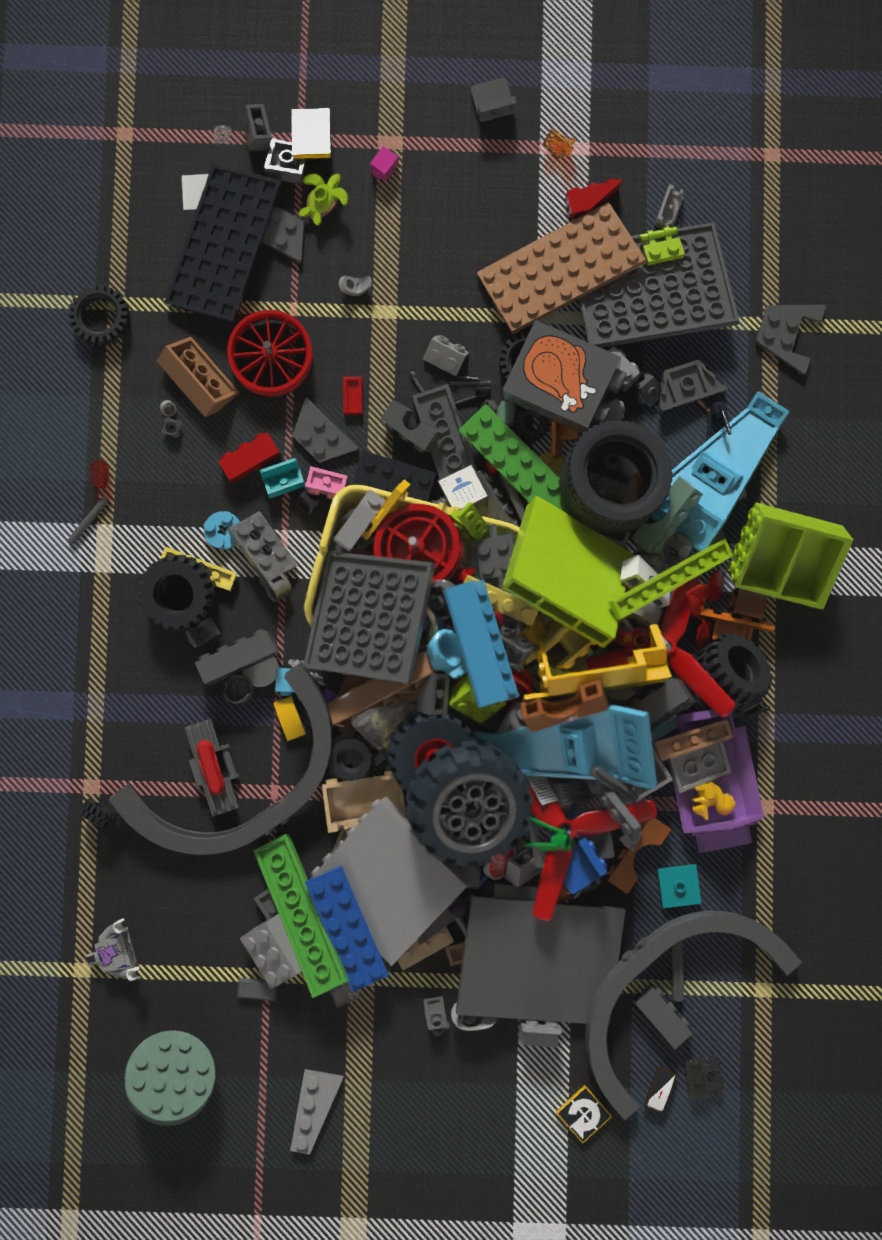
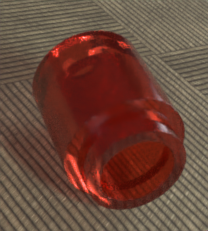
[89,460,110,489]

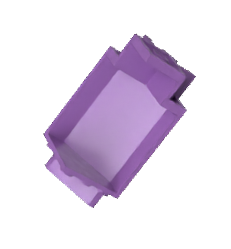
[672,709,764,853]

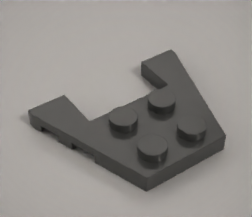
[755,305,826,376]

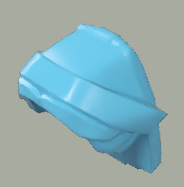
[426,629,468,679]

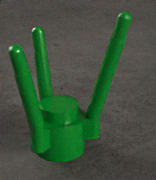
[523,818,572,851]

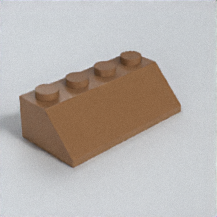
[157,337,239,417]

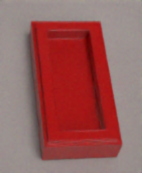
[343,377,363,415]

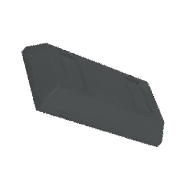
[237,978,277,1001]

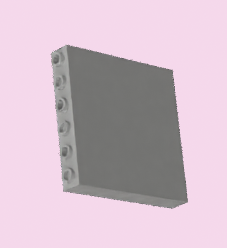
[310,797,472,966]

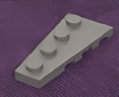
[290,1069,344,1154]

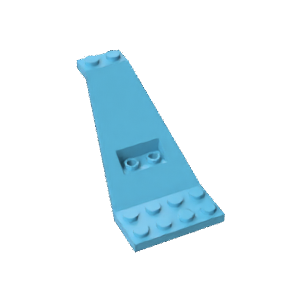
[651,392,791,551]

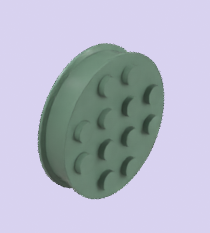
[125,1031,215,1126]

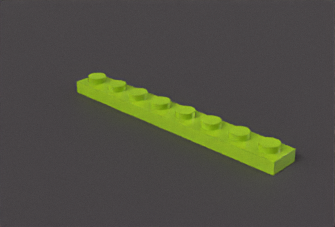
[608,539,733,620]

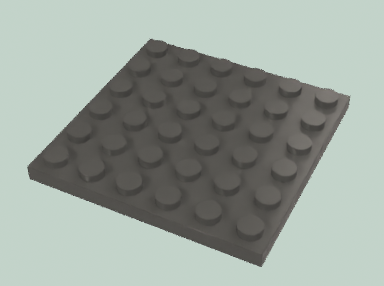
[303,551,435,685]

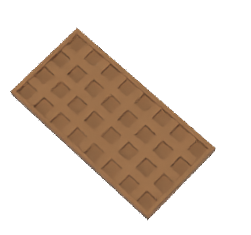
[477,202,646,334]

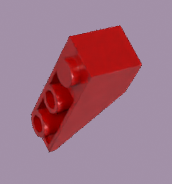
[565,179,622,220]

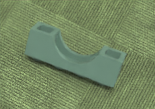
[632,476,703,556]

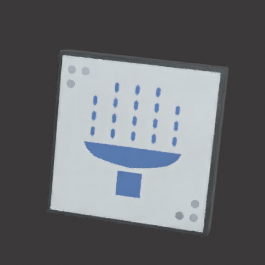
[438,464,489,510]

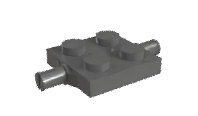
[474,524,515,591]

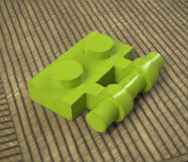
[639,226,685,266]

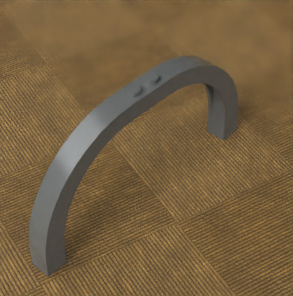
[109,662,332,855]
[585,911,802,1120]

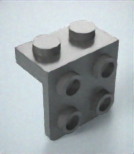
[471,78,517,122]

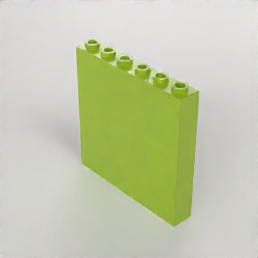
[502,495,633,648]

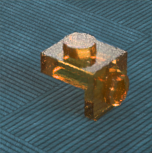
[542,128,576,159]

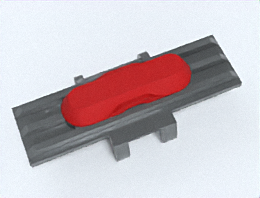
[185,719,239,816]

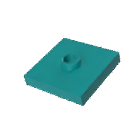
[657,864,701,908]

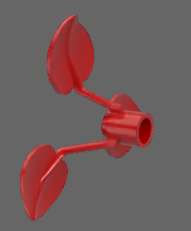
[686,569,724,653]

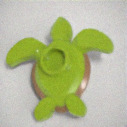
[299,174,349,226]

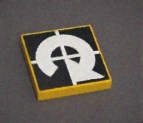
[556,1085,612,1143]

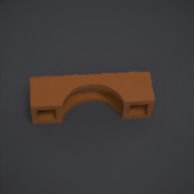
[521,680,609,733]
[606,818,671,894]

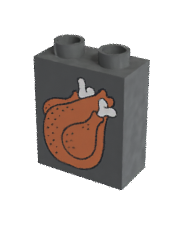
[502,320,627,434]

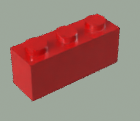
[218,432,281,484]

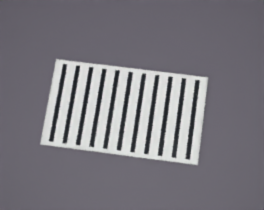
[526,775,558,805]

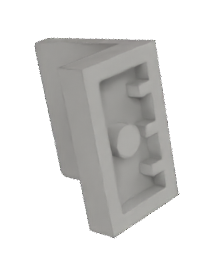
[518,1019,562,1048]

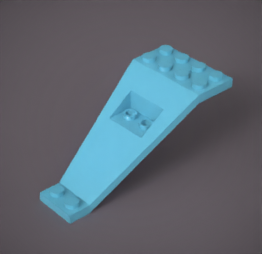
[473,705,657,790]

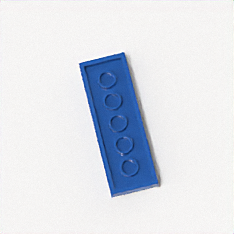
[305,865,389,993]

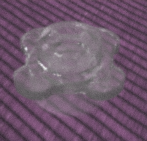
[213,125,232,145]

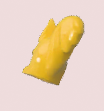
[691,781,735,820]

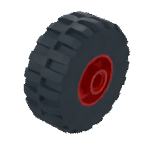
[387,711,477,791]

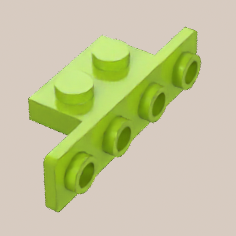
[450,502,490,542]

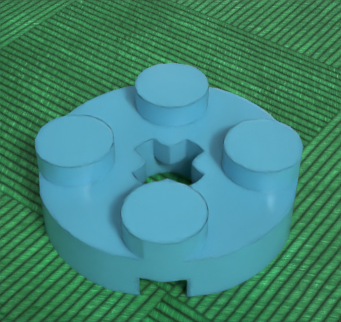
[204,511,240,550]

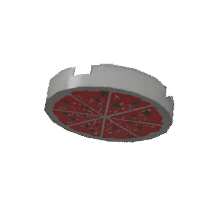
[483,847,516,880]

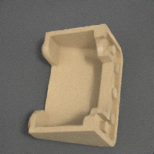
[322,771,406,833]

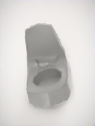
[339,276,372,296]

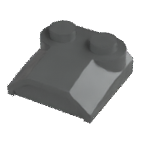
[264,138,307,183]

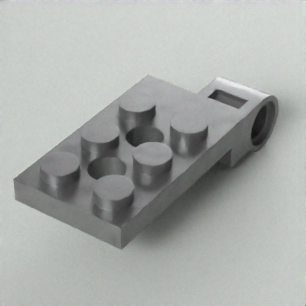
[227,511,298,602]

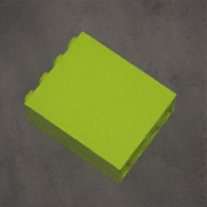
[727,502,853,610]

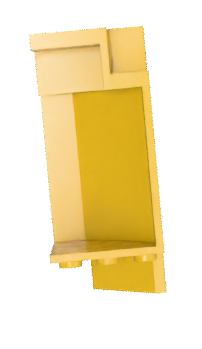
[522,624,671,703]

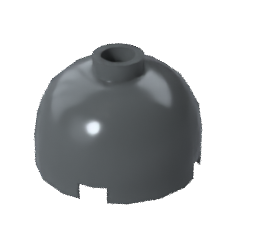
[427,579,455,621]

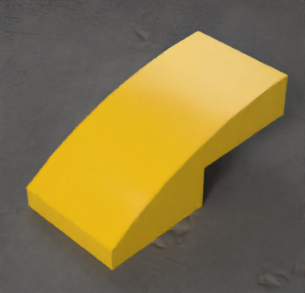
[273,696,306,741]

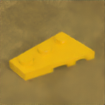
[361,480,411,540]

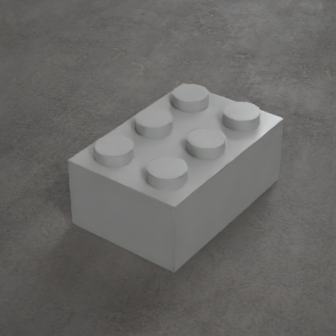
[240,914,301,989]

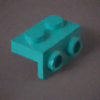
[260,458,305,498]

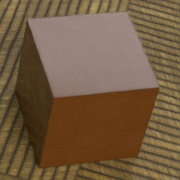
[728,587,768,621]

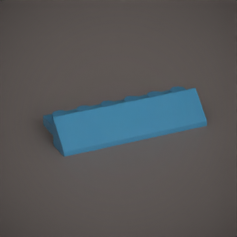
[443,580,519,708]

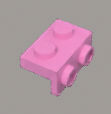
[305,466,347,500]

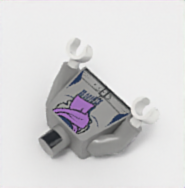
[87,919,140,981]

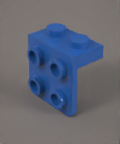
[563,838,608,894]

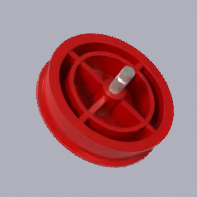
[374,503,463,582]

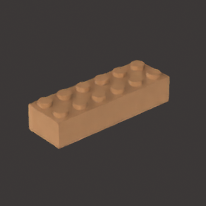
[327,652,450,732]

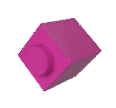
[370,146,399,182]

